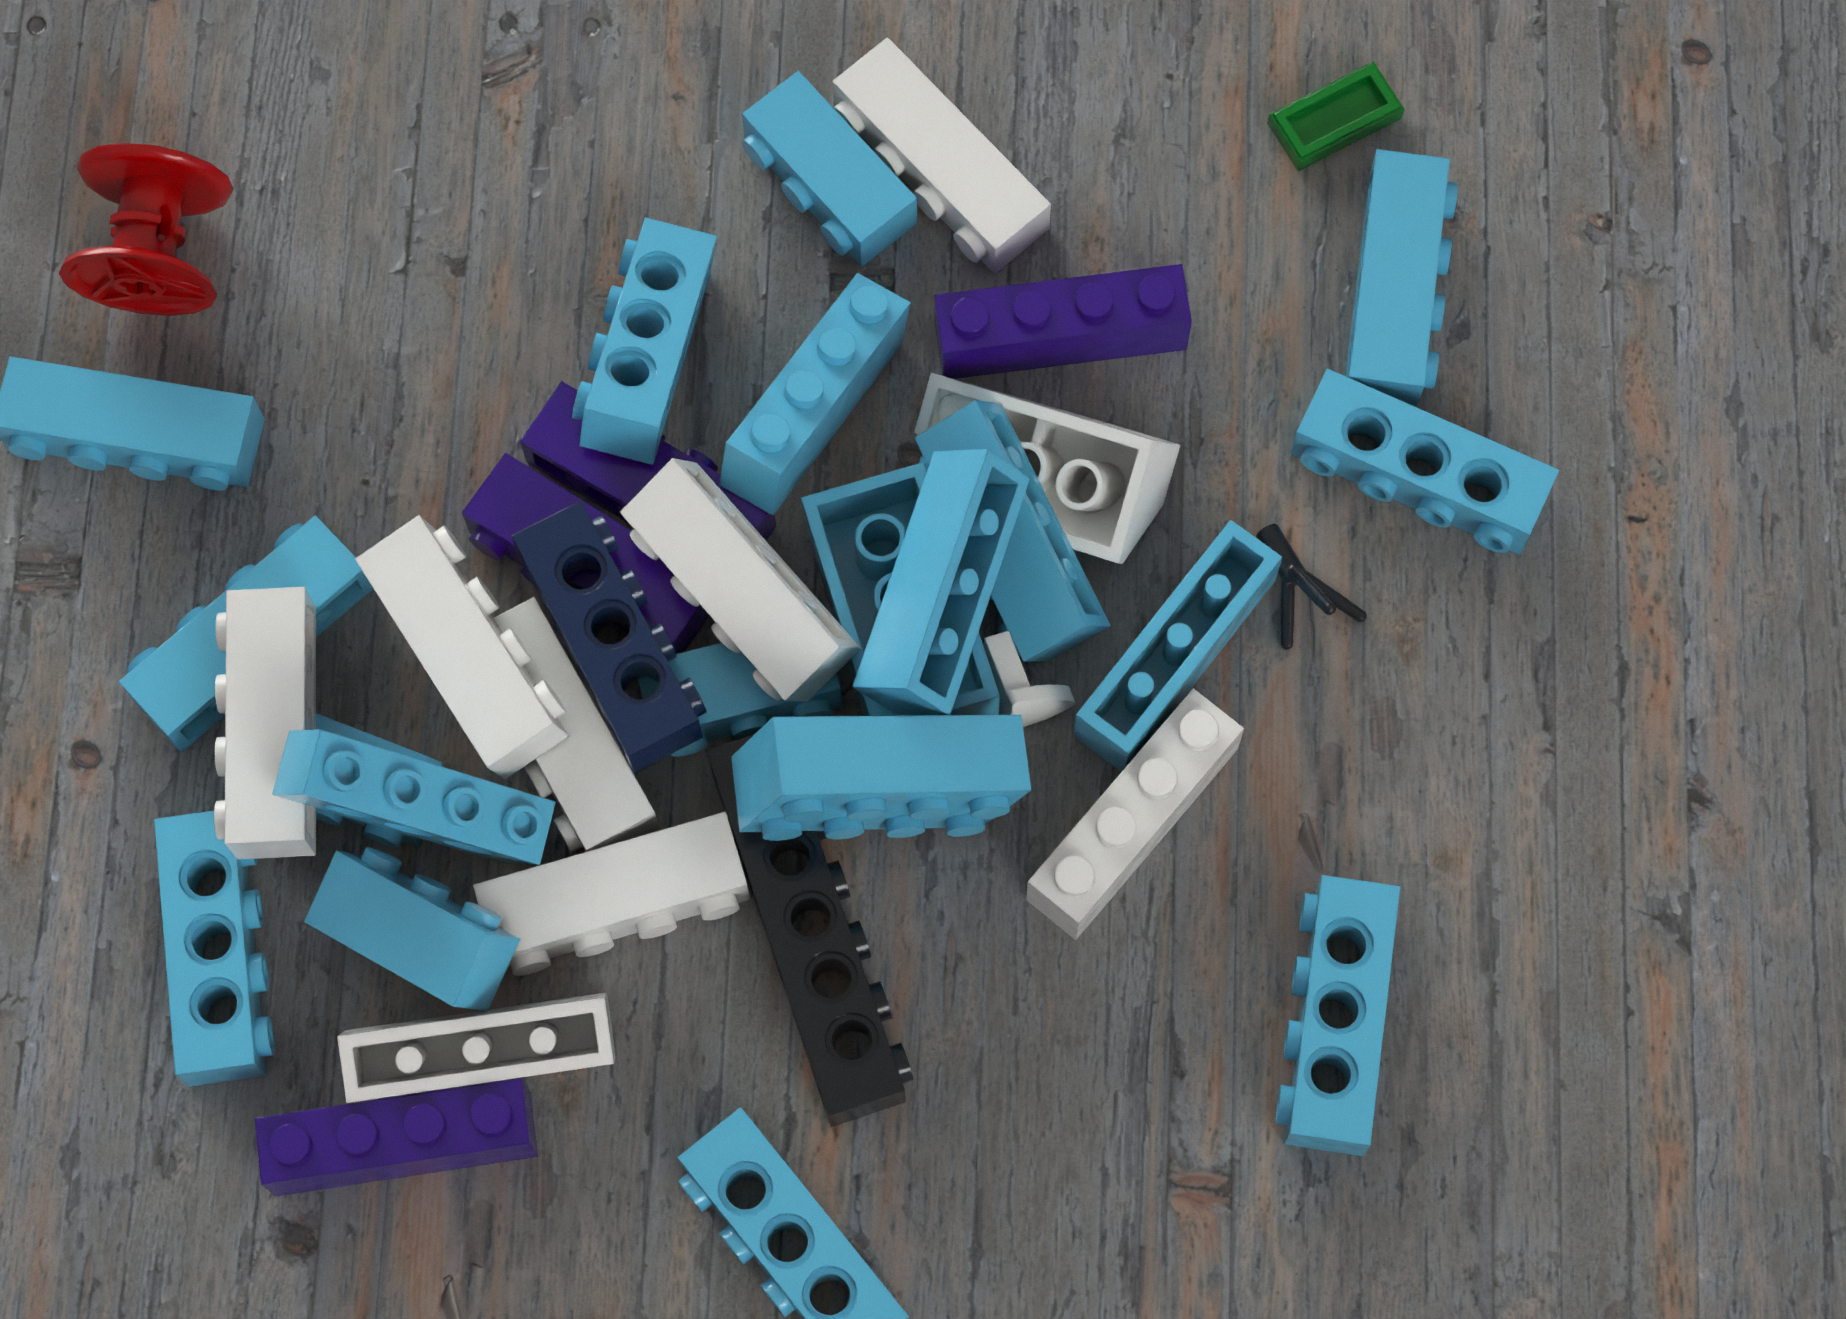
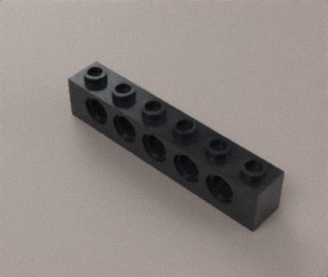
[706,734,914,1127]

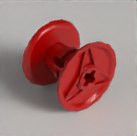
[59,143,234,316]

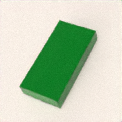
[1267,61,1404,171]

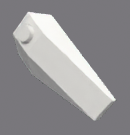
[914,373,1180,564]

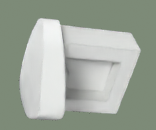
[983,631,1075,727]

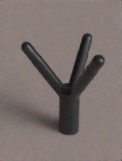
[1256,524,1367,650]

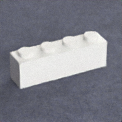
[832,37,1051,274]
[620,458,861,702]
[355,515,569,779]
[214,587,316,860]
[494,597,660,854]
[1026,688,1244,940]
[473,811,751,976]
[337,992,616,1103]

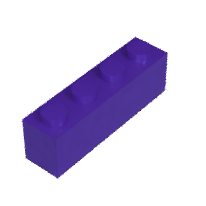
[934,264,1192,379]
[520,381,776,541]
[462,452,710,654]
[255,1078,538,1196]

